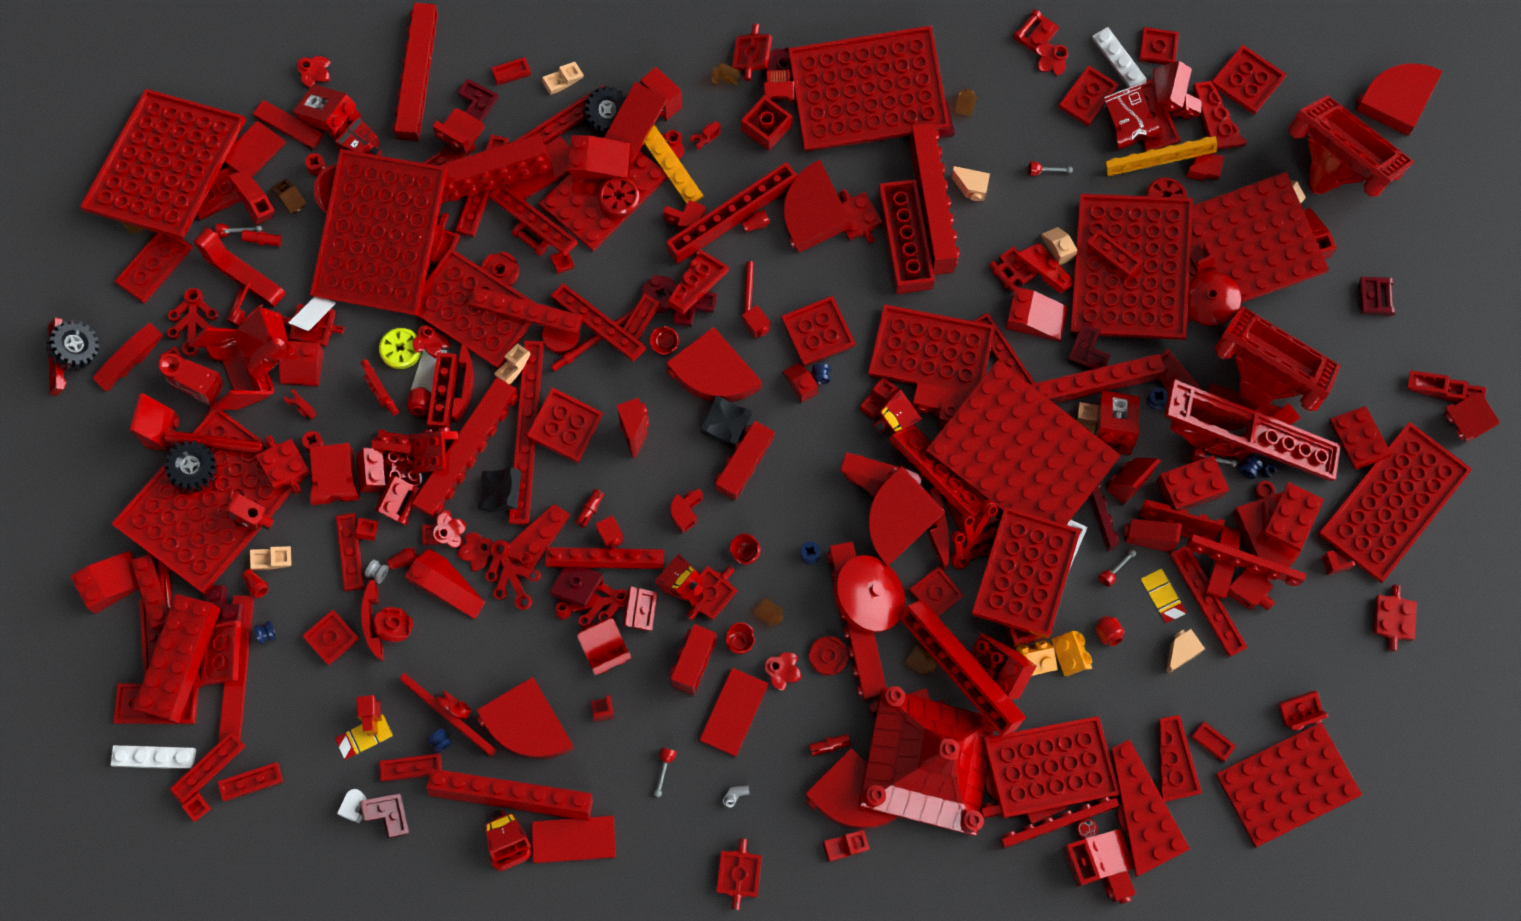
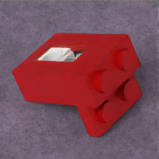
[292,84,361,140]
[1096,391,1140,455]

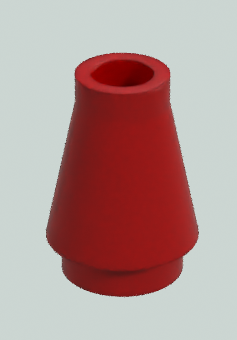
[742,210,770,233]
[387,547,418,570]
[242,569,269,598]

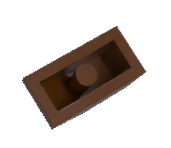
[271,178,307,214]

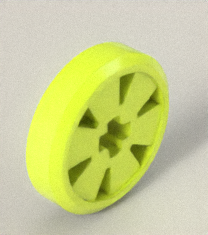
[379,328,422,369]

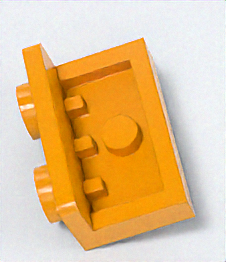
[1051,631,1092,677]
[1014,641,1058,676]

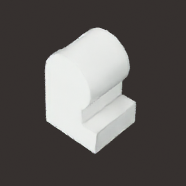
[337,789,366,823]

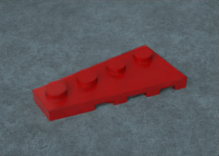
[1192,81,1247,149]
[668,249,729,314]
[499,504,571,579]

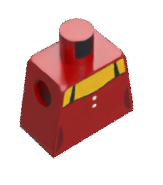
[873,389,922,434]
[654,553,703,600]
[486,810,531,862]

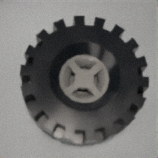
[583,86,627,135]
[46,320,100,371]
[164,441,218,493]

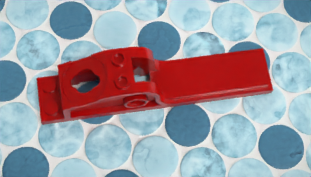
[1164,379,1341,482]

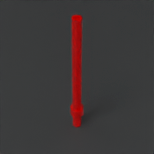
[550,308,635,372]

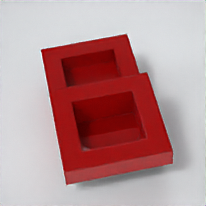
[859,378,898,420]
[173,791,211,822]
[822,830,870,862]

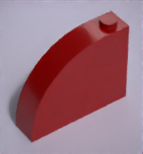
[1356,63,1443,136]
[784,159,853,253]
[666,327,762,402]
[869,466,945,566]
[1232,492,1304,581]
[476,677,575,759]
[805,748,899,830]

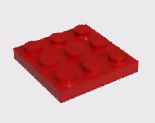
[1212,44,1287,115]
[781,296,856,367]
[526,387,604,463]

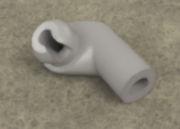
[723,785,750,808]

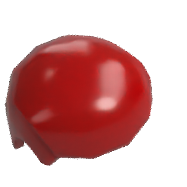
[649,326,679,355]
[729,533,761,565]
[725,622,755,654]

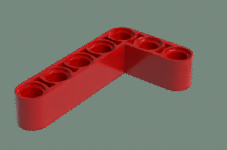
[193,227,286,308]

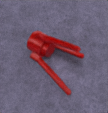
[226,281,264,327]

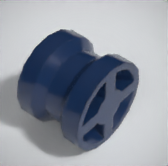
[812,364,831,384]
[1147,387,1168,410]
[1238,455,1263,479]
[800,542,820,564]
[254,621,276,644]
[427,729,452,754]

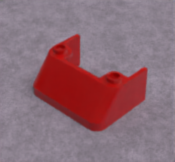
[188,327,275,410]

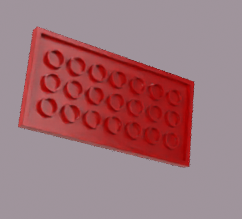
[1318,421,1472,583]

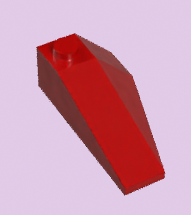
[840,452,923,497]
[405,548,485,619]

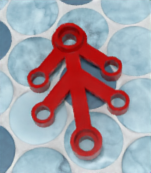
[167,288,219,357]
[951,499,998,569]
[485,540,541,610]
[555,579,628,629]

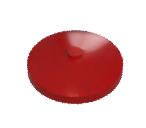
[833,555,905,633]

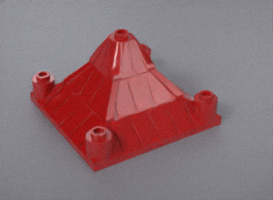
[1288,95,1415,197]
[1215,306,1341,412]
[858,686,996,836]

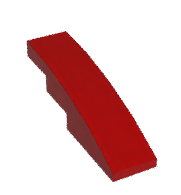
[93,323,164,391]
[1407,370,1487,403]
[928,488,949,570]

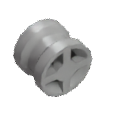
[365,559,389,584]

